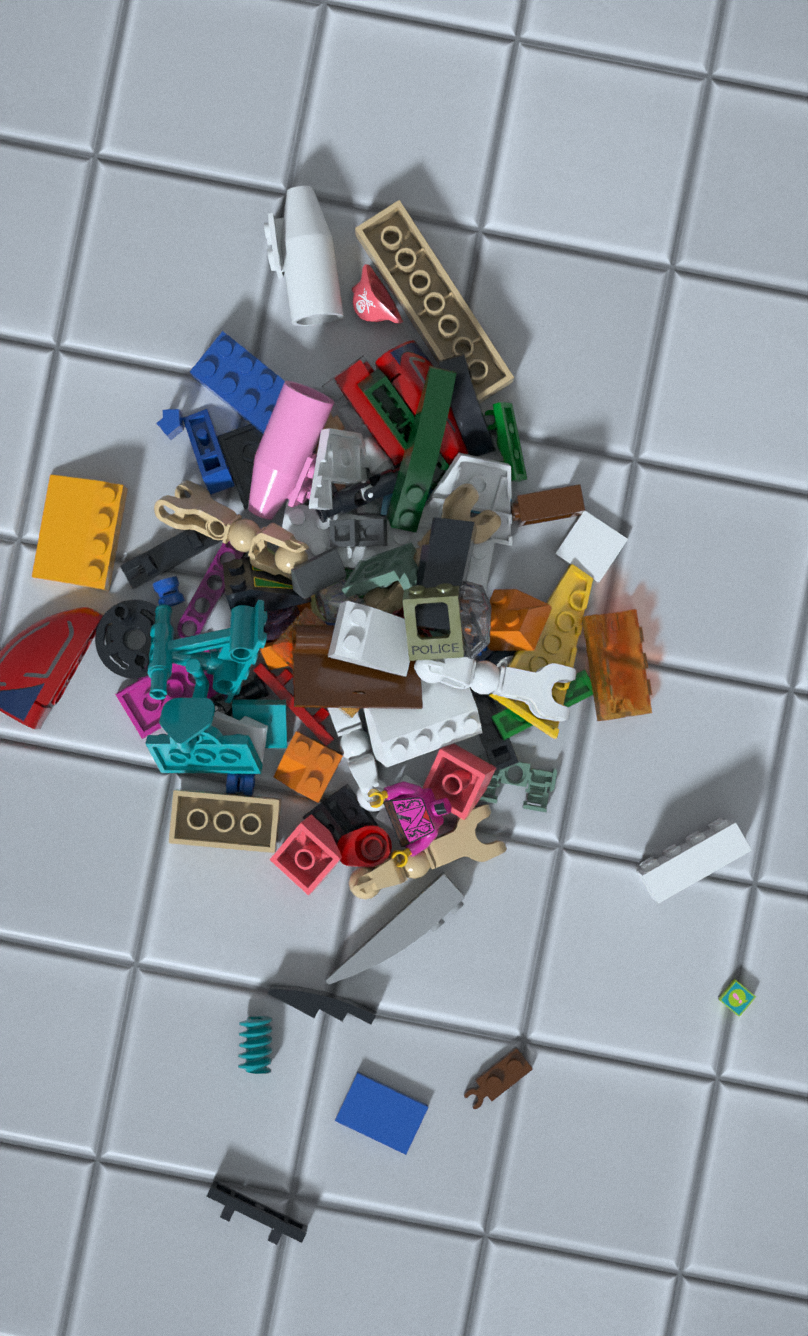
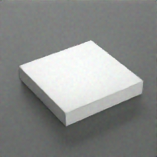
[555,511,628,583]

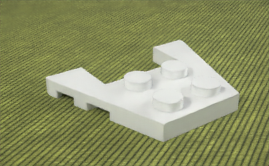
[309,428,380,515]
[419,453,513,546]

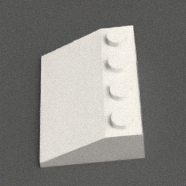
[360,679,482,767]

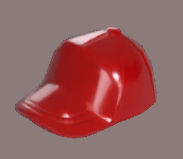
[337,826,392,867]

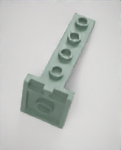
[342,542,448,637]

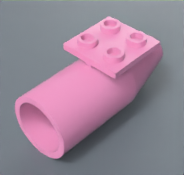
[248,381,334,520]

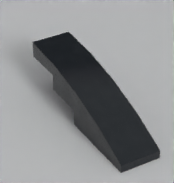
[268,985,376,1025]

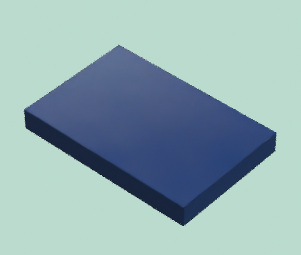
[335,1072,429,1155]

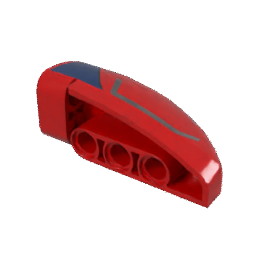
[0,607,103,729]

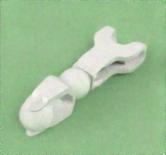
[414,657,577,722]
[328,708,388,812]

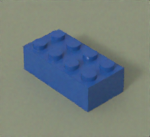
[190,331,285,434]

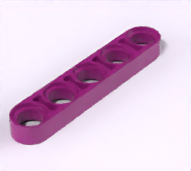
[177,541,246,638]

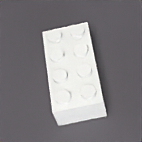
[636,818,752,904]

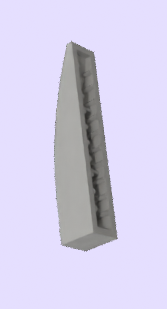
[326,872,465,985]

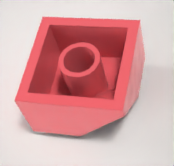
[422,743,496,820]
[270,814,342,896]

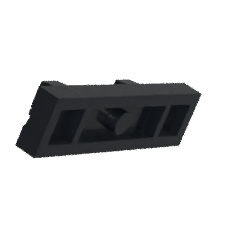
[120,529,223,589]
[206,1180,308,1245]

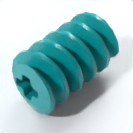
[238,1016,273,1074]

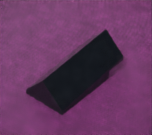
[415,517,477,635]

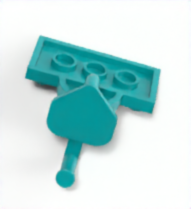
[145,658,263,774]

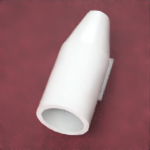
[264,186,344,326]

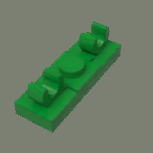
[485,402,528,482]

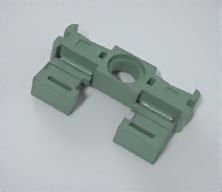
[477,755,557,813]

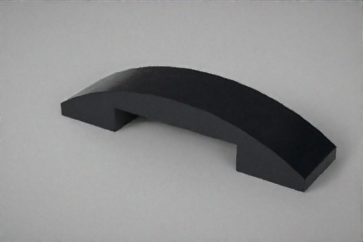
[439,353,496,456]
[469,687,519,772]

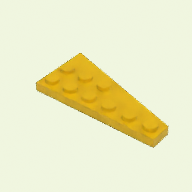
[489,564,593,739]

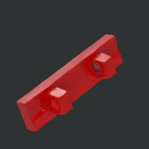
[253,663,335,747]

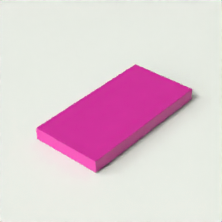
[115,649,219,739]

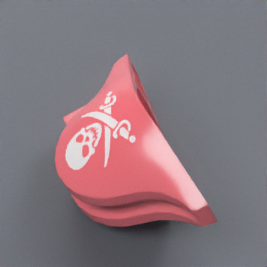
[352,264,403,324]

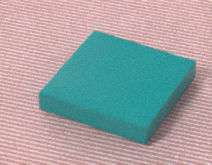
[232,699,288,748]

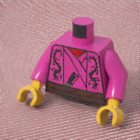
[367,781,451,867]

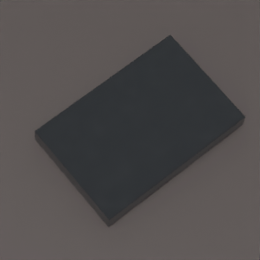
[217,424,263,510]

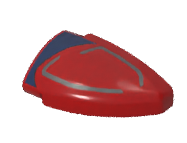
[375,340,468,466]

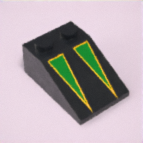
[223,557,312,612]

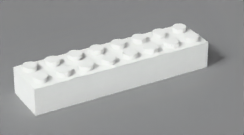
[278,502,495,595]

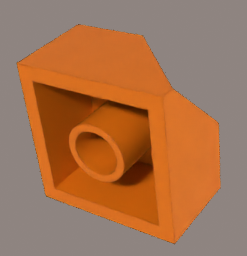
[476,589,552,651]
[273,731,343,803]

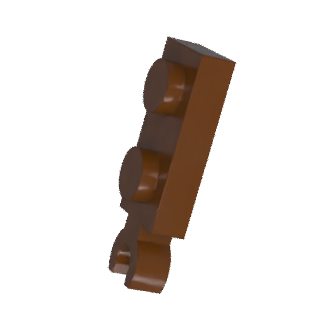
[464,1047,533,1110]

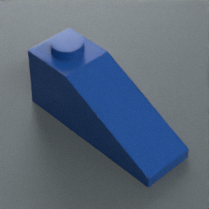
[183,409,235,495]

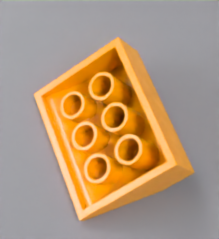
[32,474,128,591]

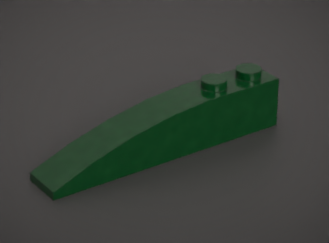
[386,366,456,533]
[357,368,449,491]

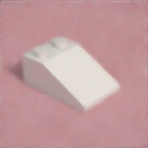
[328,601,418,677]

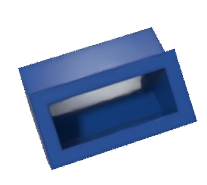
[157,409,183,440]

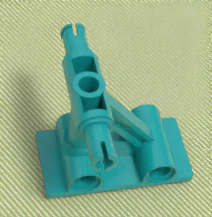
[147,600,267,704]

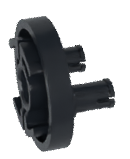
[95,600,176,679]

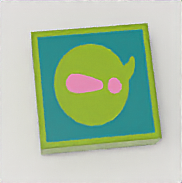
[718,979,756,1017]

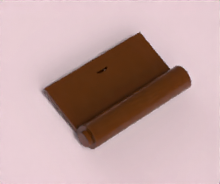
[292,624,428,709]

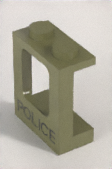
[403,583,465,661]

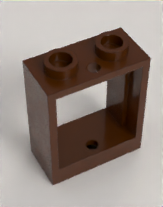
[511,484,585,527]

